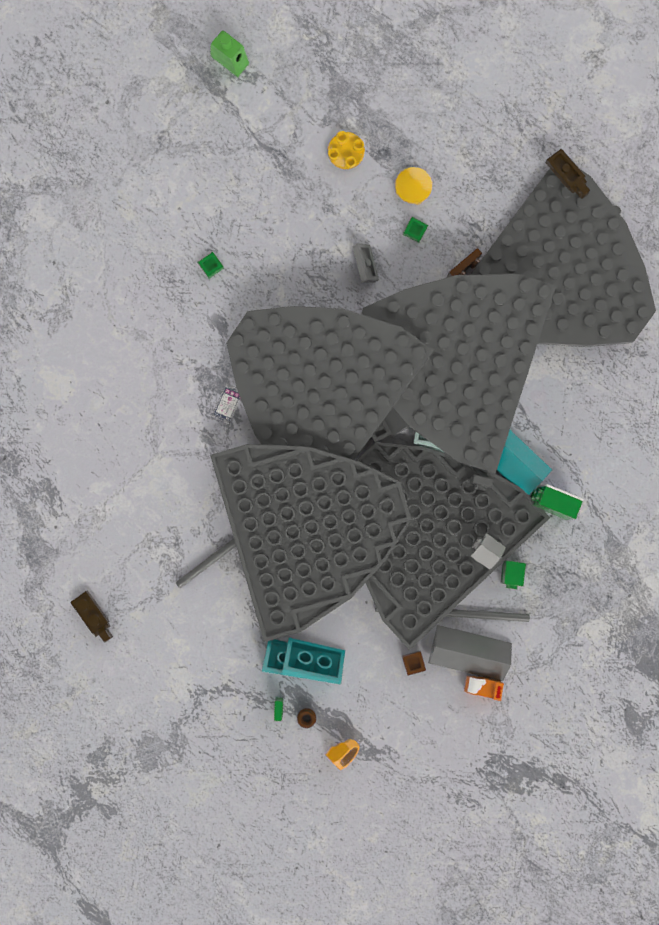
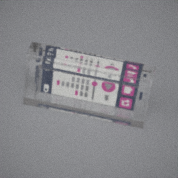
[211,383,240,425]

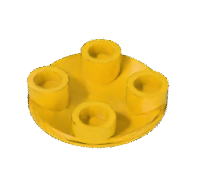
[328,131,365,169]
[395,167,432,205]

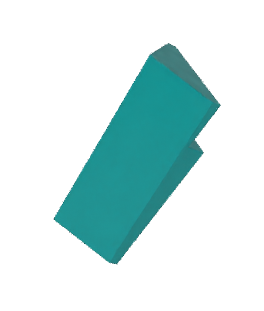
[496,430,552,495]
[262,638,345,685]

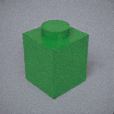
[500,560,526,589]

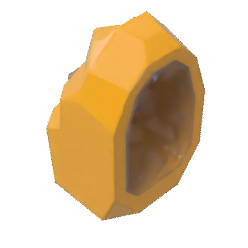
[325,739,360,770]

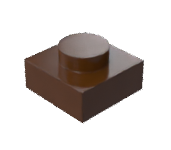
[402,651,426,676]

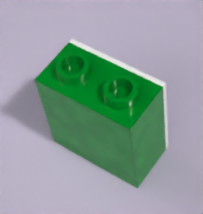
[531,484,584,520]

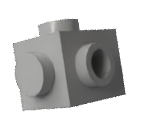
[471,533,506,570]

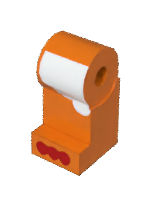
[464,675,504,701]

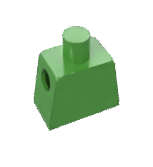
[210,30,249,77]

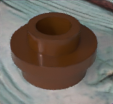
[297,708,316,728]

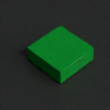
[403,217,428,243]
[197,252,224,279]
[274,697,283,721]

